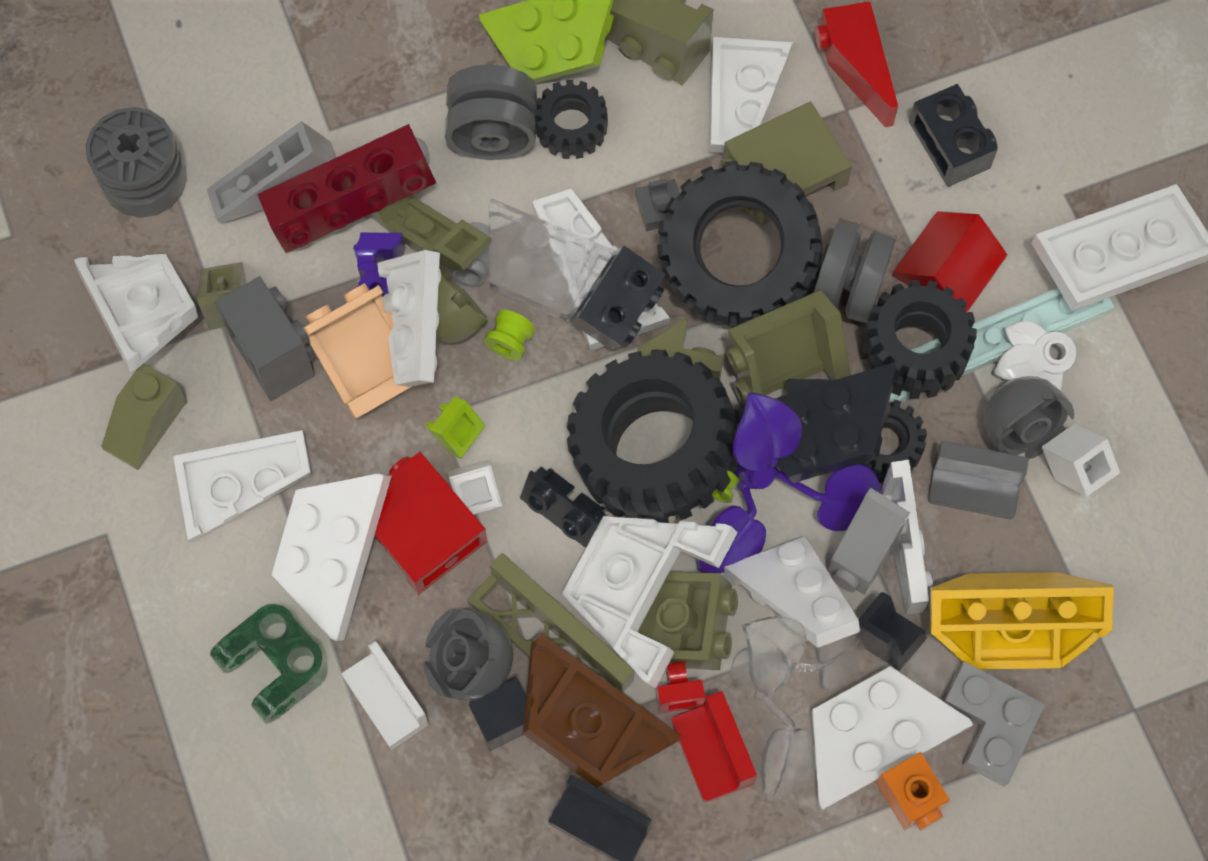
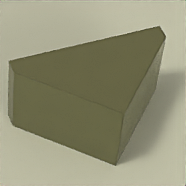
[197,262,246,330]

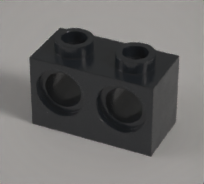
[909,84,998,187]

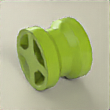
[483,309,536,361]

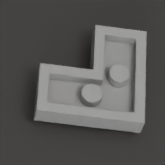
[943,661,1045,787]

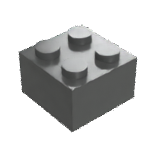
[214,276,315,402]

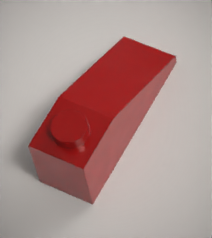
[815,1,898,127]

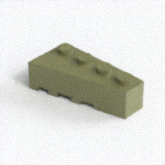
[605,0,714,86]

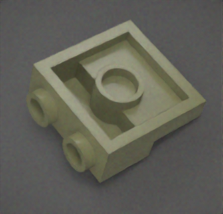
[638,572,738,670]

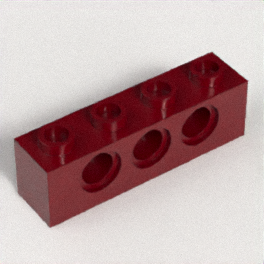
[257,124,437,253]

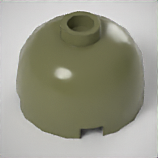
[436,265,488,344]

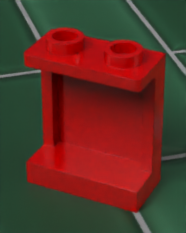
[374,452,488,595]

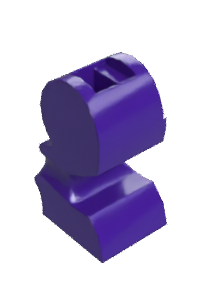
[353,232,406,297]

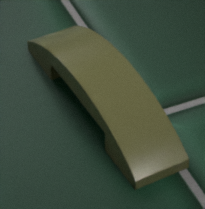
[370,195,493,271]

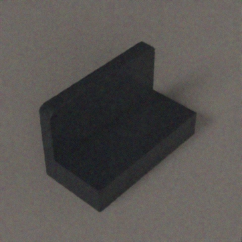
[548,775,652,861]

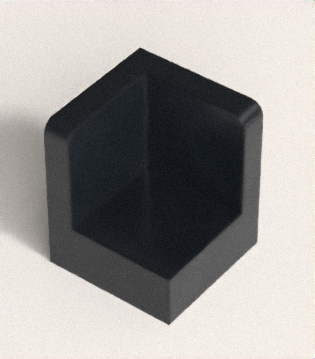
[858,592,927,671]
[469,678,526,751]

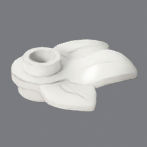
[994,321,1077,390]

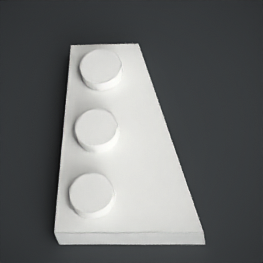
[709,37,793,153]
[880,460,933,615]
[724,536,860,648]

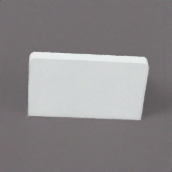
[341,641,429,750]

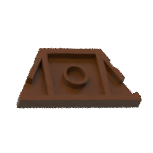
[523,633,681,788]

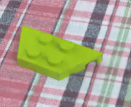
[479,0,614,84]

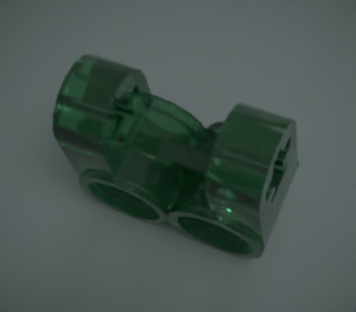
[210,604,328,724]

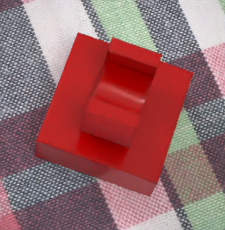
[656,662,705,714]

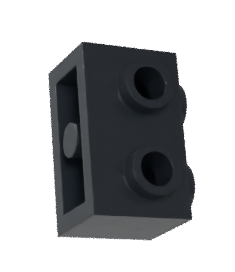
[569,245,666,350]

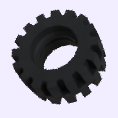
[535,80,608,159]

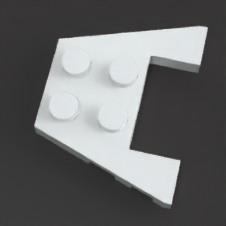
[562,516,738,688]

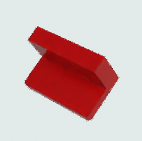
[671,691,758,803]

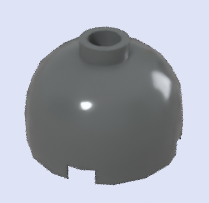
[984,376,1075,459]
[424,609,513,701]

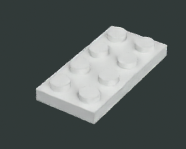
[1031,184,1208,311]

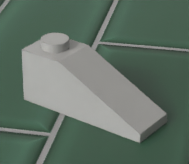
[207,121,336,223]
[827,488,910,595]

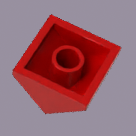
[892,211,1008,313]

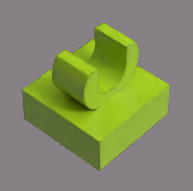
[426,396,486,459]

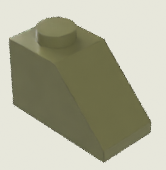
[101,364,187,470]

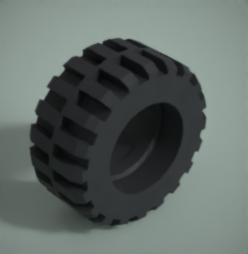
[657,161,823,328]
[567,349,738,523]

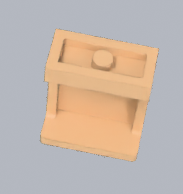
[303,283,410,419]

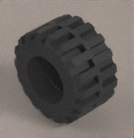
[862,280,977,399]

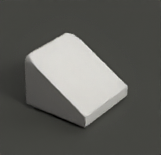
[447,460,502,515]

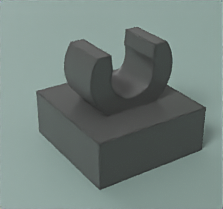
[635,179,680,232]

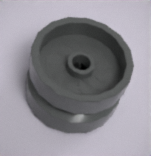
[445,64,537,160]
[814,218,897,324]

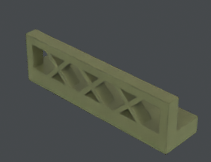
[467,553,635,693]

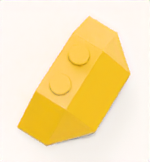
[930,572,1114,670]

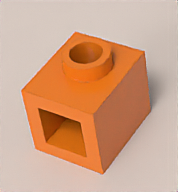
[876,752,950,831]

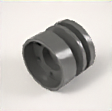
[86,107,187,218]

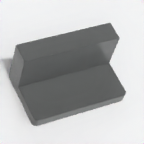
[928,441,1029,520]

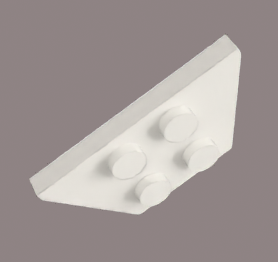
[74,254,198,372]
[271,474,391,641]
[811,667,973,812]

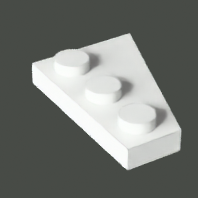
[377,250,441,387]
[173,430,312,543]

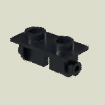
[520,466,608,548]

